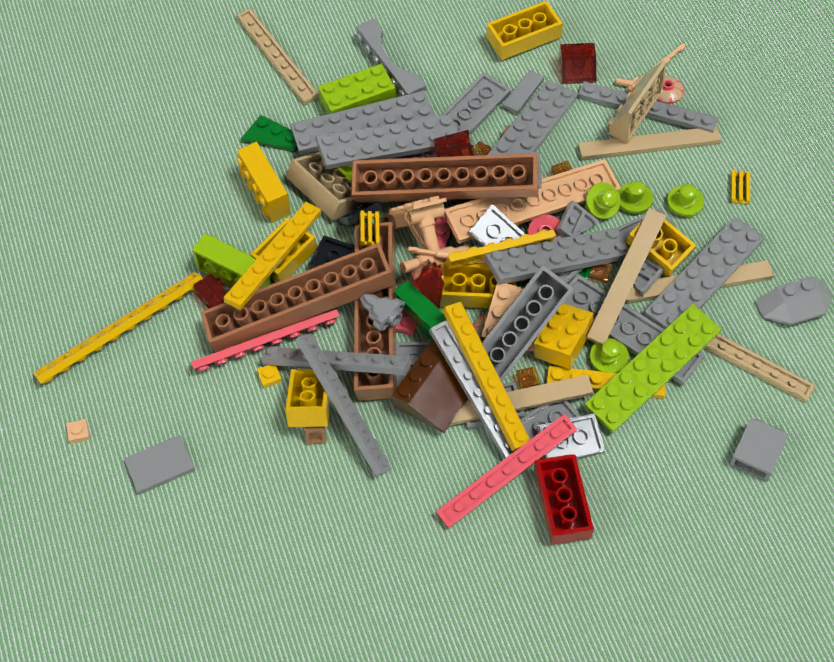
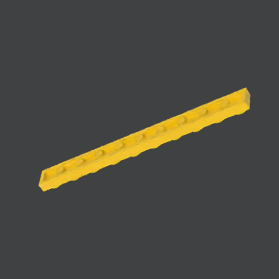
[33,272,204,384]

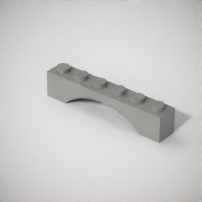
[356,18,426,96]

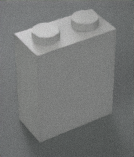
[729,418,789,482]

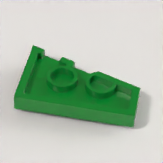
[241,115,298,152]

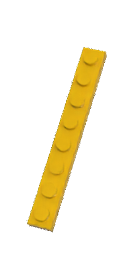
[224,202,322,310]
[442,301,530,451]

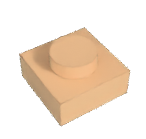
[66,419,90,444]

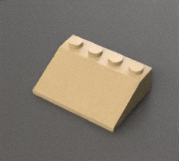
[608,60,667,143]
[286,152,362,220]

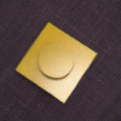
[257,365,282,388]

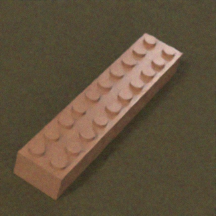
[352,153,539,203]
[354,222,397,401]
[201,242,396,352]

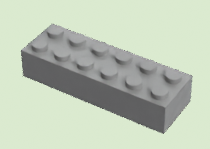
[482,265,574,382]

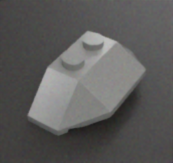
[755,276,833,325]

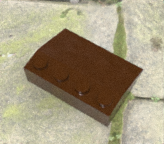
[392,339,468,433]

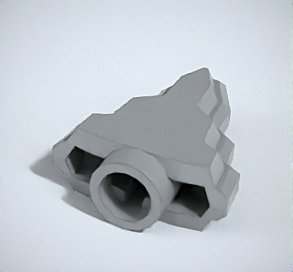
[360,293,405,331]

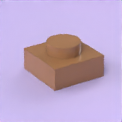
[304,427,326,445]

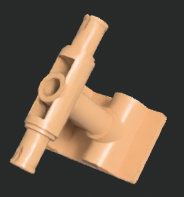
[383,196,470,273]

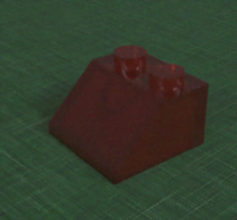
[559,43,597,84]
[434,130,476,157]
[410,259,444,309]

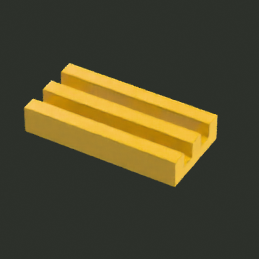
[731,170,750,204]
[360,210,380,246]

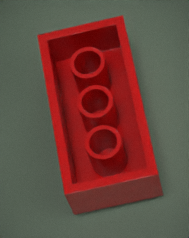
[534,454,594,545]

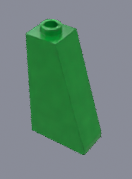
[394,280,447,341]

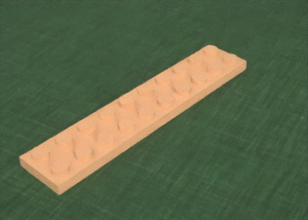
[444,159,621,244]

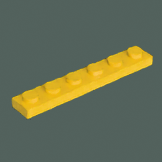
[445,230,556,270]
[547,366,666,399]

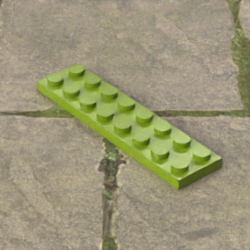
[584,304,722,434]

